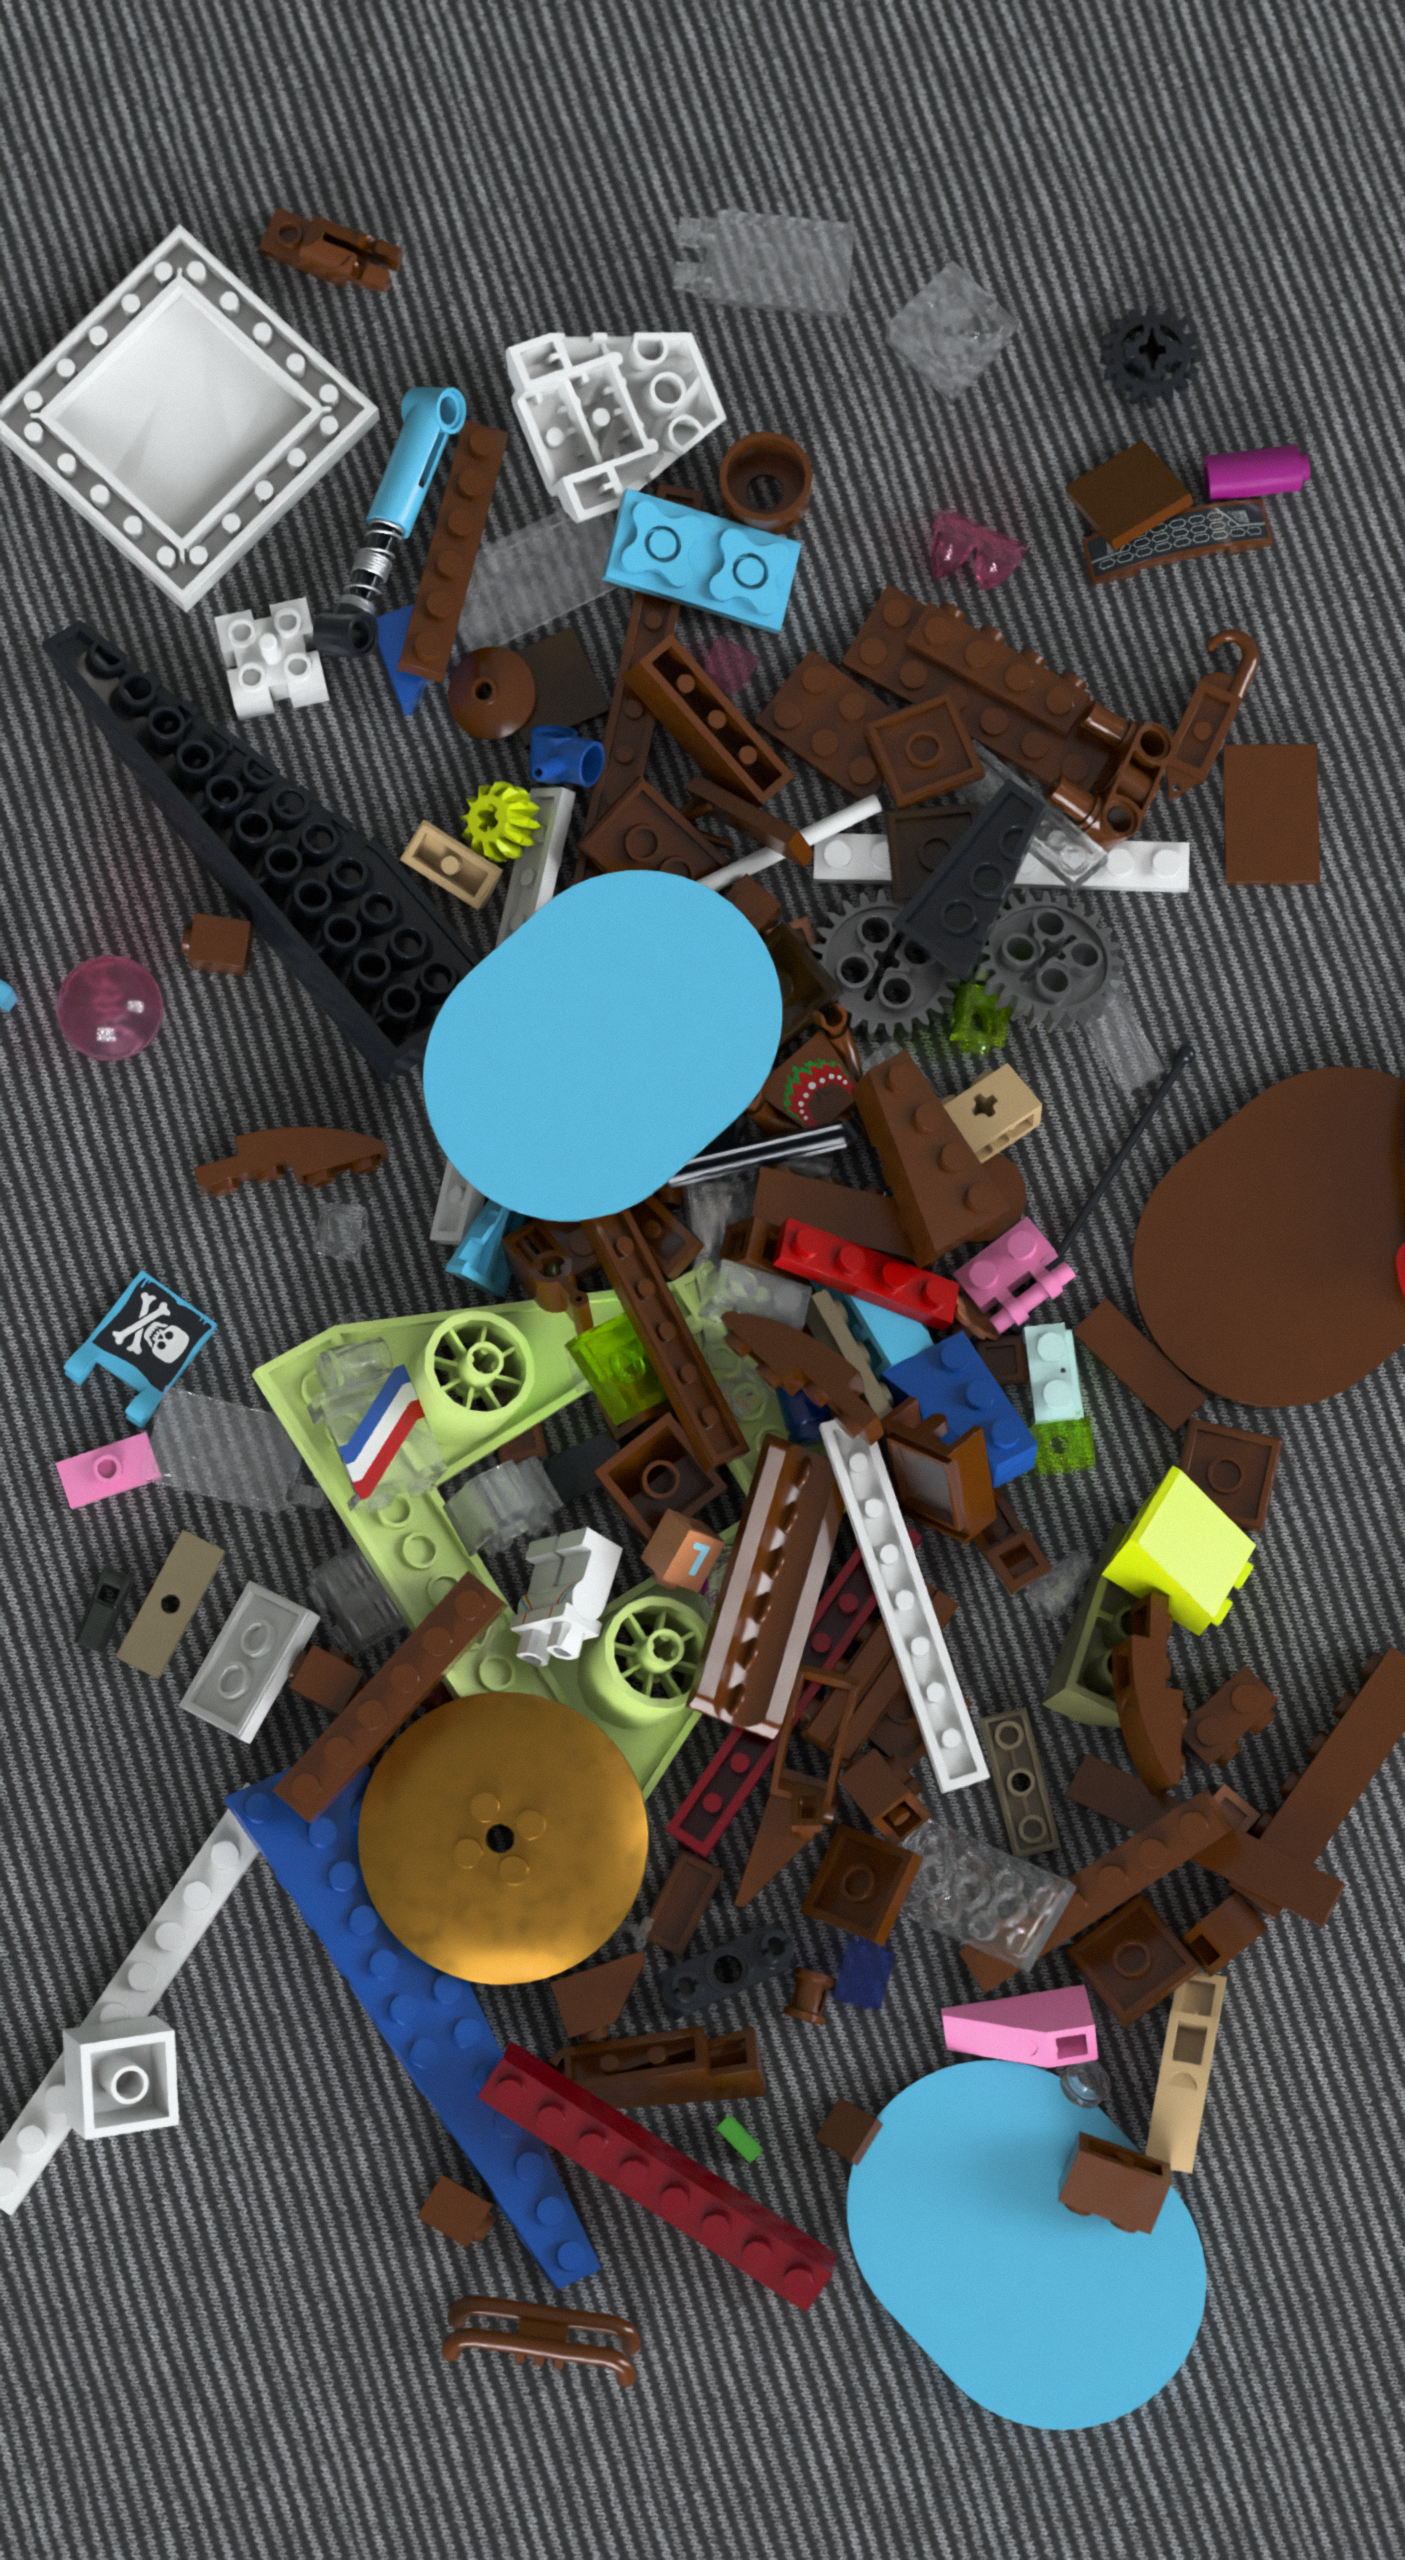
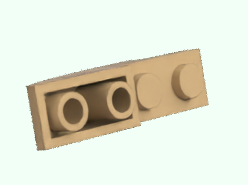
[1145,1972,1227,2174]

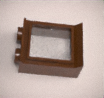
[880,1396,997,1544]

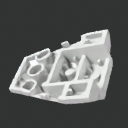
[506,332,727,524]

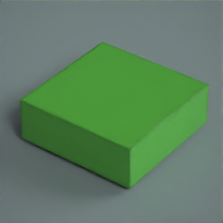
[716,2116,762,2163]

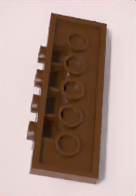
[841,584,1125,793]

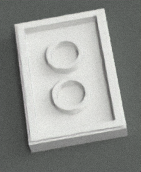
[179,1580,321,1744]

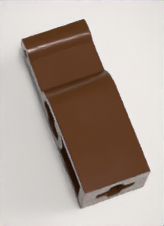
[501,1218,595,1338]

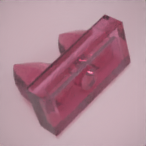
[931,508,1029,590]

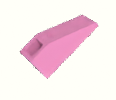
[941,1984,1098,2068]

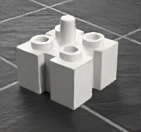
[214,597,330,721]

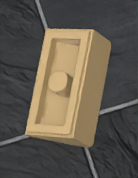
[400,820,503,910]

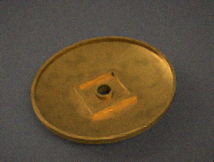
[358,1692,649,1985]

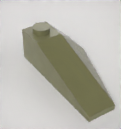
[1041,1522,1140,1728]

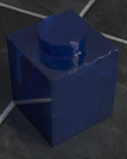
[832,1937,895,2012]

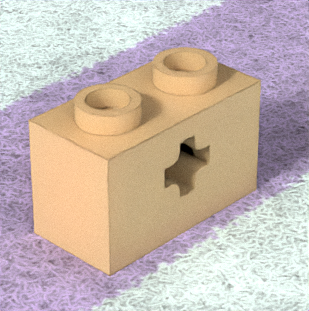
[940,1063,1042,1164]

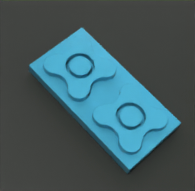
[601,488,802,634]

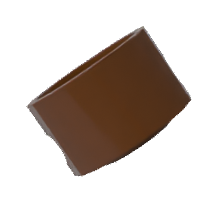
[719,431,812,535]

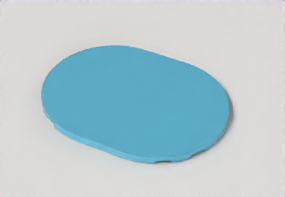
[423,870,782,1222]
[846,2060,1206,2430]

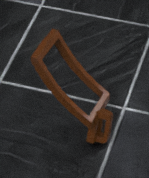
[769,1664,861,1839]

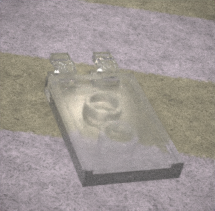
[672,209,855,318]
[140,1385,325,1515]

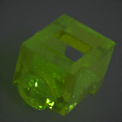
[950,983,1011,1057]
[1030,1417,1096,1477]

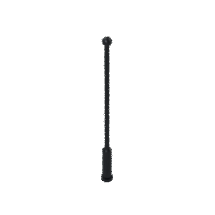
[1006,1045,1196,1335]

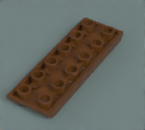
[685,1433,845,1740]

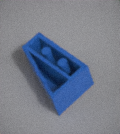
[879,1330,1038,1489]

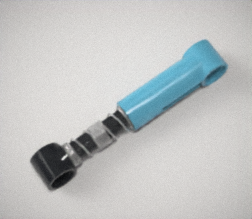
[313,387,466,658]

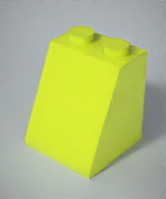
[1101,1465,1256,1636]

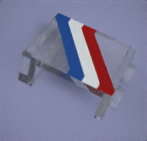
[307,1364,447,1513]

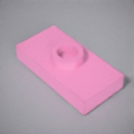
[55,1432,162,1510]

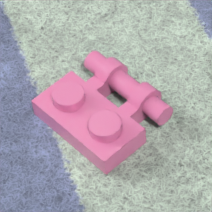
[952,1217,1076,1334]

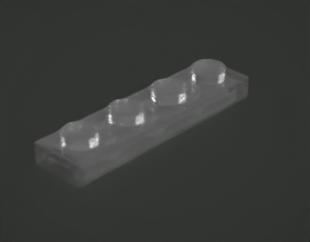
[956,739,1108,891]

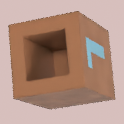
[641,1509,726,1593]

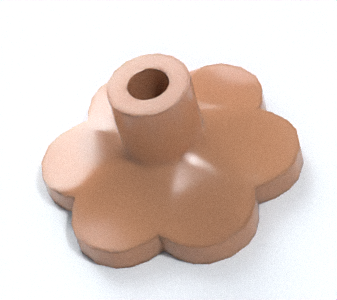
[953,1296,1001,1341]

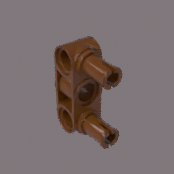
[1044,700,1173,852]

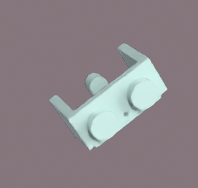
[1021,1322,1085,1429]

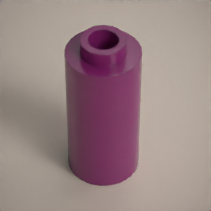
[1202,444,1310,502]

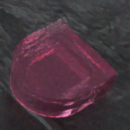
[705,635,760,693]

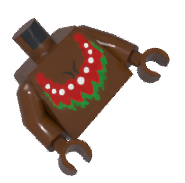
[745,1000,867,1149]

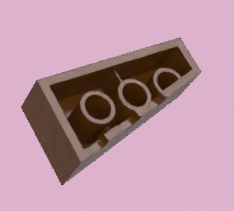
[851,1049,1010,1270]

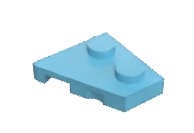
[445,1199,529,1298]

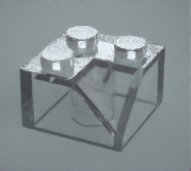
[885,260,1019,404]

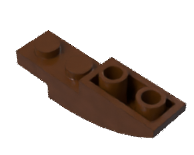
[193,1126,389,1197]
[720,1311,885,1446]
[1112,1592,1187,1796]

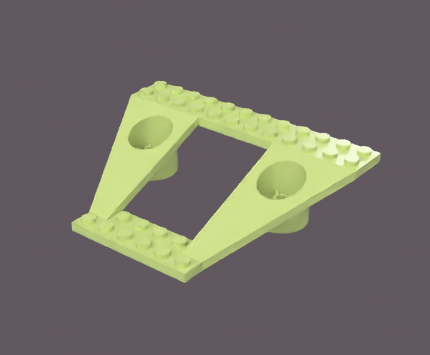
[252,1260,847,1802]

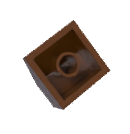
[593,1412,728,1547]

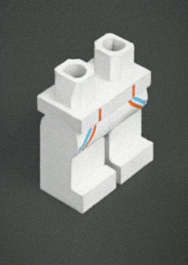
[509,1527,623,1667]

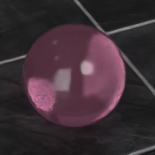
[57,955,163,1061]

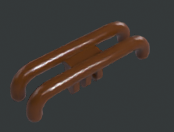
[441,2295,641,2387]

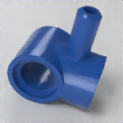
[528,725,605,788]

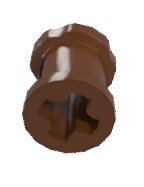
[782,1966,837,2026]

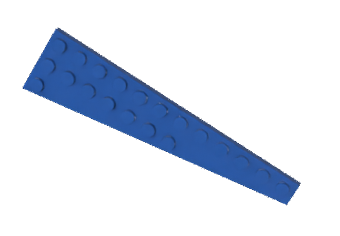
[223,1764,602,2291]

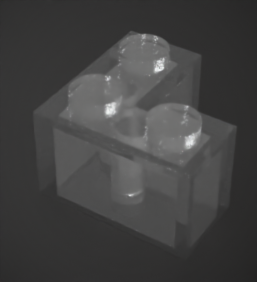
[443,1455,564,1557]

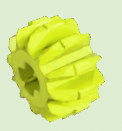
[460,781,542,863]

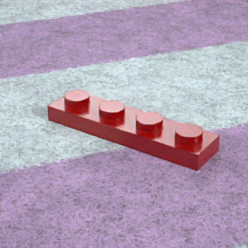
[772,1217,960,1332]

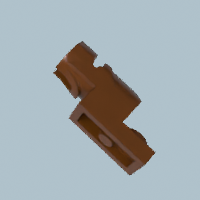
[259,207,403,293]

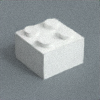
[63,2015,179,2140]

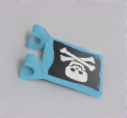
[63,1270,218,1429]

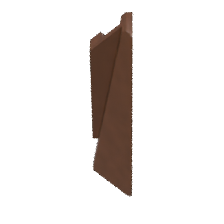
[549,2026,767,2109]

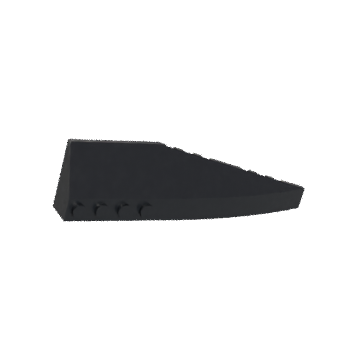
[42,620,482,1084]

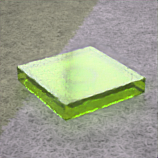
[564,1312,668,1426]

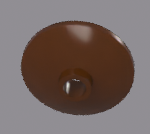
[448,646,537,740]

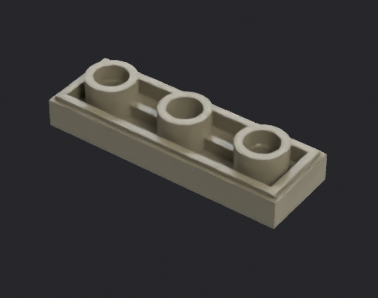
[800,1289,894,1420]
[115,1529,227,1680]
[979,1707,1061,1860]

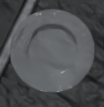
[1060,2061,1111,2109]

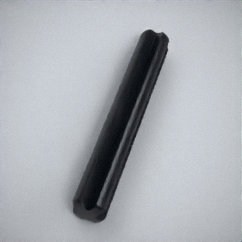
[666,1120,849,1188]

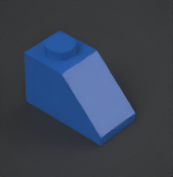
[375,604,430,717]

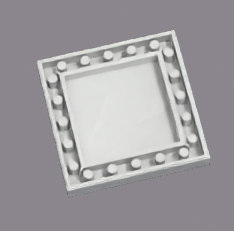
[0,224,380,613]

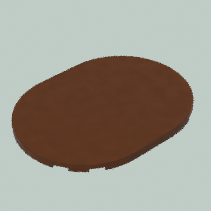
[1131,1066,1405,1409]

